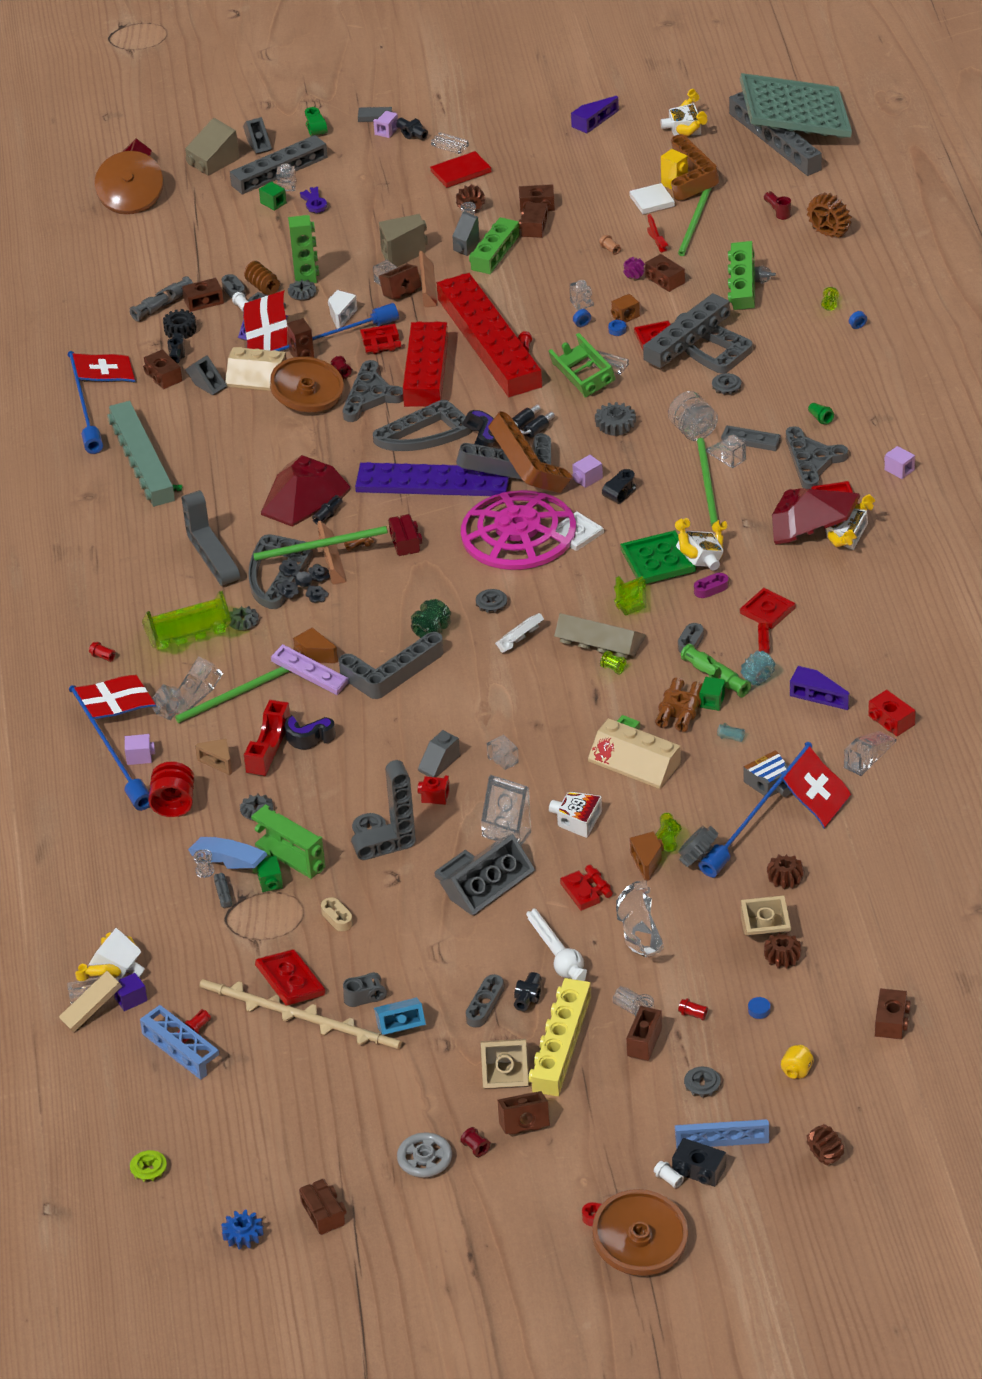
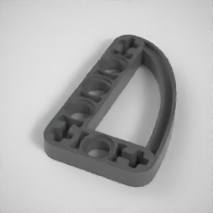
[675,313,752,374]
[373,400,472,451]
[249,534,313,609]

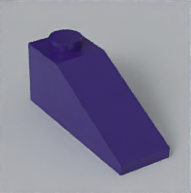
[571,96,619,133]
[790,666,850,710]

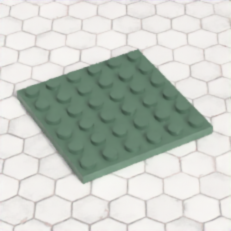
[740,73,852,138]

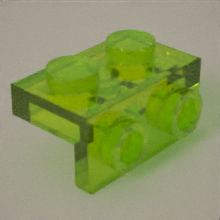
[614,576,646,616]

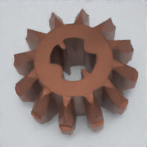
[456,184,485,213]
[767,854,804,889]
[764,932,801,969]
[807,1124,844,1165]

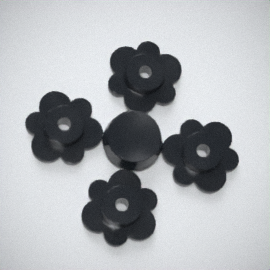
[277,560,330,603]

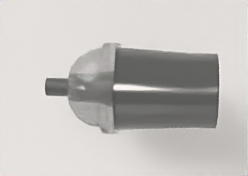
[755,265,776,283]

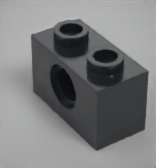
[672,1138,726,1187]

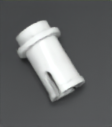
[232,292,248,312]
[654,1161,684,1189]

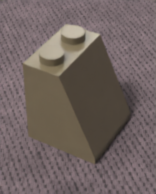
[185,118,239,176]
[379,214,428,270]

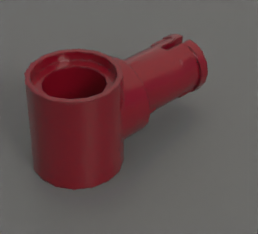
[764,191,791,220]

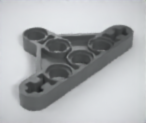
[343,360,404,422]
[786,426,848,489]

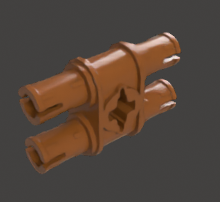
[655,677,703,732]

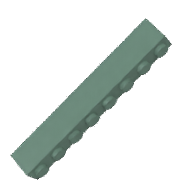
[107,401,175,507]

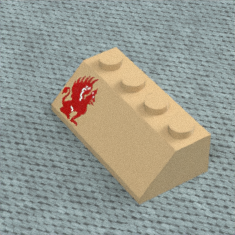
[588,718,681,789]

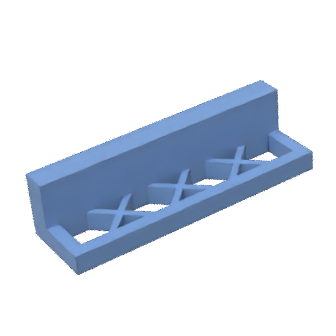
[140,1005,219,1080]
[675,1119,769,1149]

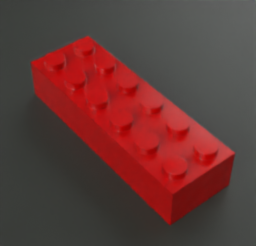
[403,321,448,407]

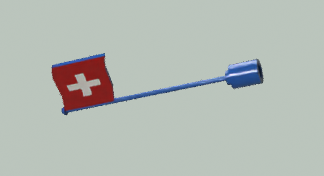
[67,351,135,454]
[699,742,851,878]

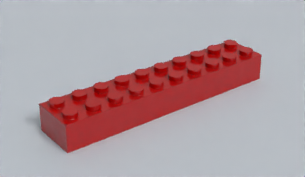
[436,273,542,398]

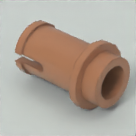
[599,235,621,255]

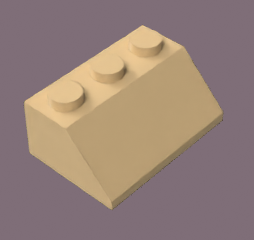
[225,347,286,391]

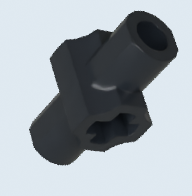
[396,117,428,140]
[167,333,185,364]
[514,972,542,1011]

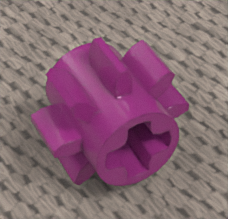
[623,257,645,279]

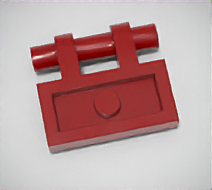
[360,324,401,354]
[560,865,613,911]

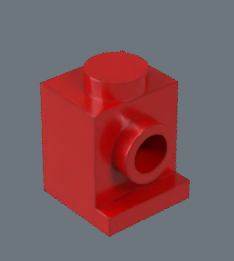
[417,775,450,805]

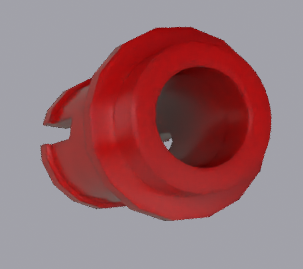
[518,331,532,352]
[89,642,116,662]
[678,998,708,1020]

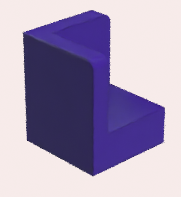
[114,973,148,1012]

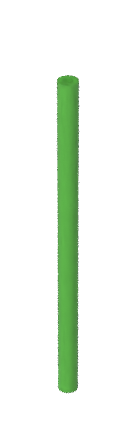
[678,187,712,256]
[697,438,718,527]
[253,526,388,561]
[175,667,290,723]

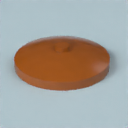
[95,151,164,214]
[270,357,344,412]
[592,1189,688,1276]

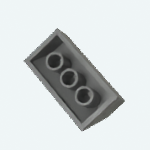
[440,834,535,915]

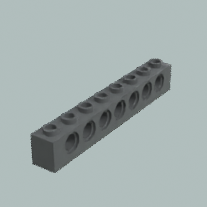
[729,92,822,176]

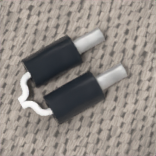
[512,405,555,438]

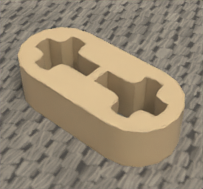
[321,897,353,931]

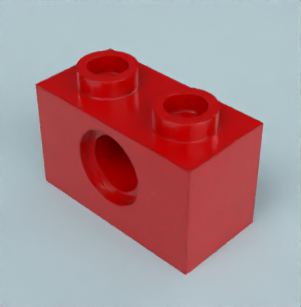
[868,689,916,736]

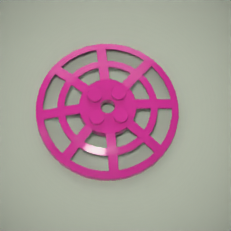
[461,490,576,570]

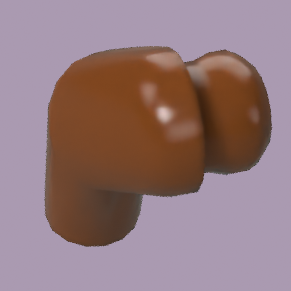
[344,537,374,551]

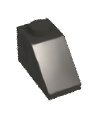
[243,117,272,154]
[452,211,480,256]
[185,355,227,395]
[418,730,460,777]

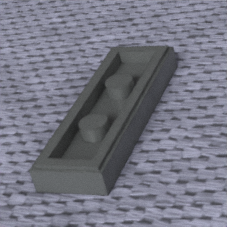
[721,425,781,451]

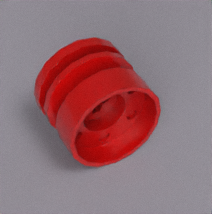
[149,761,195,817]

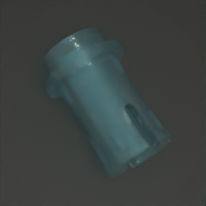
[717,723,745,742]

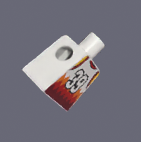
[549,792,602,838]

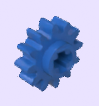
[221,1210,264,1250]

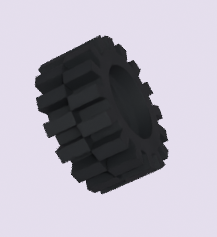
[163,309,196,339]

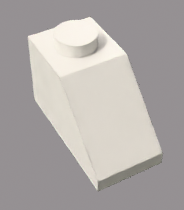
[328,290,357,329]

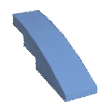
[188,837,267,869]

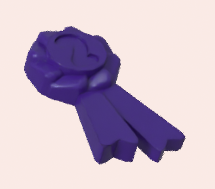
[300,186,327,213]

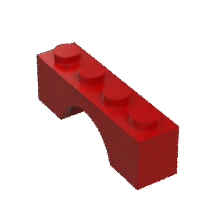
[244,700,290,776]

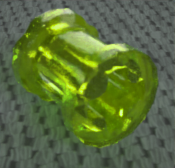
[821,287,839,311]
[600,651,627,675]

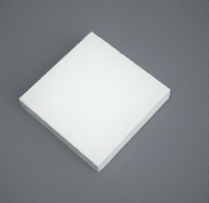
[629,183,675,214]
[556,512,604,551]

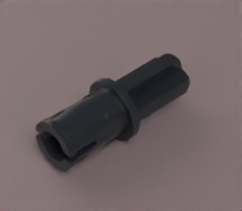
[312,495,343,525]

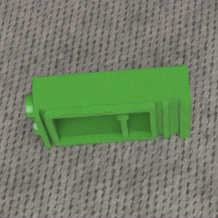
[548,333,616,398]
[251,804,325,879]

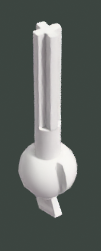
[526,908,587,981]

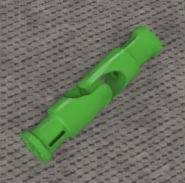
[680,644,751,698]

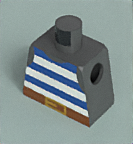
[743,750,791,797]

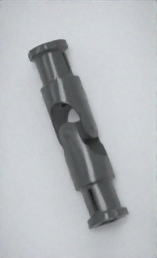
[129,276,193,321]

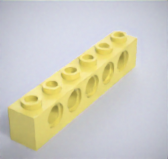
[529,978,591,1096]

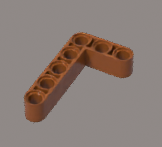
[671,134,720,200]
[488,411,572,493]

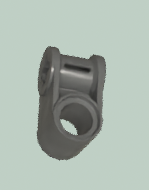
[343,972,387,1007]

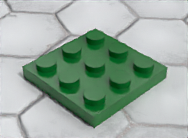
[620,530,696,585]

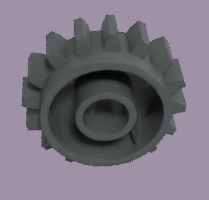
[595,402,636,436]
[678,826,719,867]

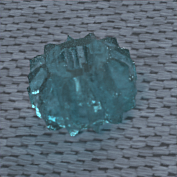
[740,651,776,686]

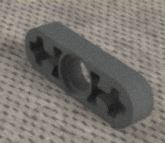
[466,974,504,1028]

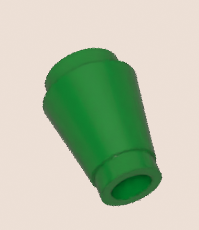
[808,403,834,424]

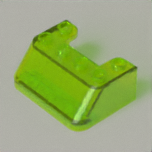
[142,591,232,651]

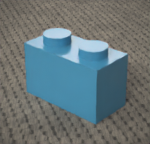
[374,997,426,1035]

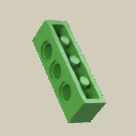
[288,215,320,283]
[469,217,520,274]
[728,241,755,310]

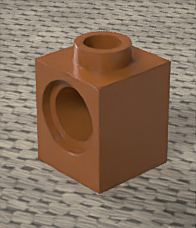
[611,294,640,323]

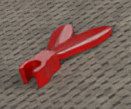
[647,214,668,253]

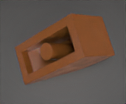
[293,627,338,663]
[630,831,664,881]

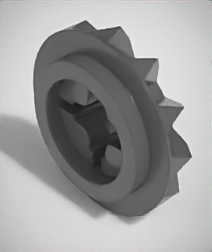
[288,280,316,300]
[712,373,741,395]
[476,589,507,613]
[227,606,259,630]
[240,793,273,820]
[352,813,386,834]
[684,1066,721,1098]

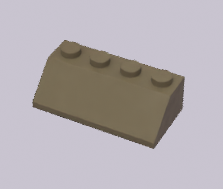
[554,613,645,658]

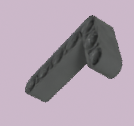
[456,433,551,479]
[181,490,240,586]
[339,632,444,699]
[351,760,416,860]

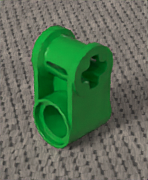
[305,107,328,136]

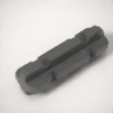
[214,873,232,908]

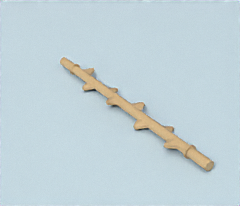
[200,979,402,1049]

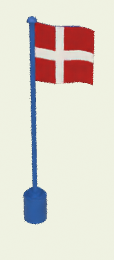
[243,290,399,351]
[69,675,156,810]

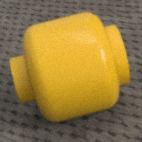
[780,1045,814,1079]

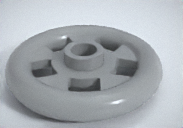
[397,1132,452,1178]

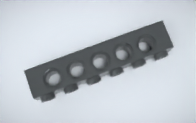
[230,135,327,195]
[643,293,730,368]

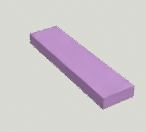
[271,644,349,695]

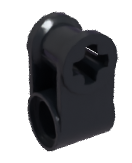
[602,469,636,504]

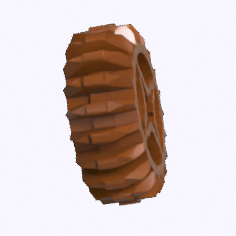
[807,192,852,238]

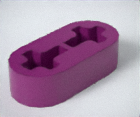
[694,573,729,598]

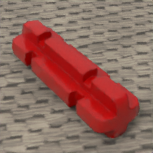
[758,623,770,655]

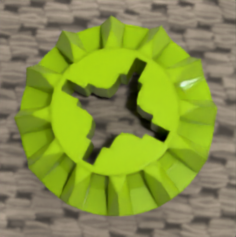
[130,1150,167,1182]

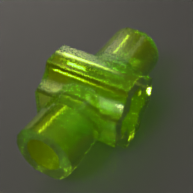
[655,813,682,852]

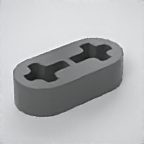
[221,274,245,298]
[678,623,704,653]

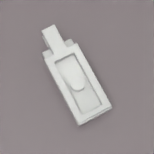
[495,613,544,653]

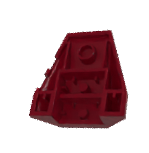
[261,455,351,527]
[772,488,860,545]

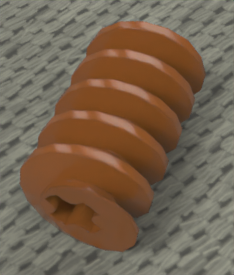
[244,260,280,295]

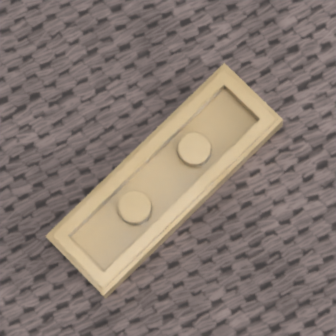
[59,971,122,1032]

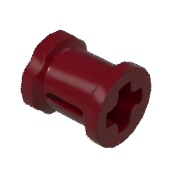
[331,356,352,379]
[460,1127,491,1157]

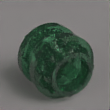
[411,599,451,638]

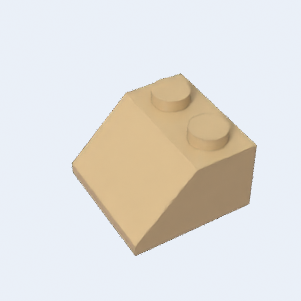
[741,896,791,935]
[481,1039,529,1088]

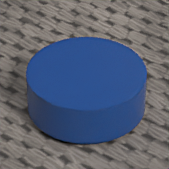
[573,309,591,327]
[848,311,867,329]
[608,320,626,336]
[748,997,770,1019]

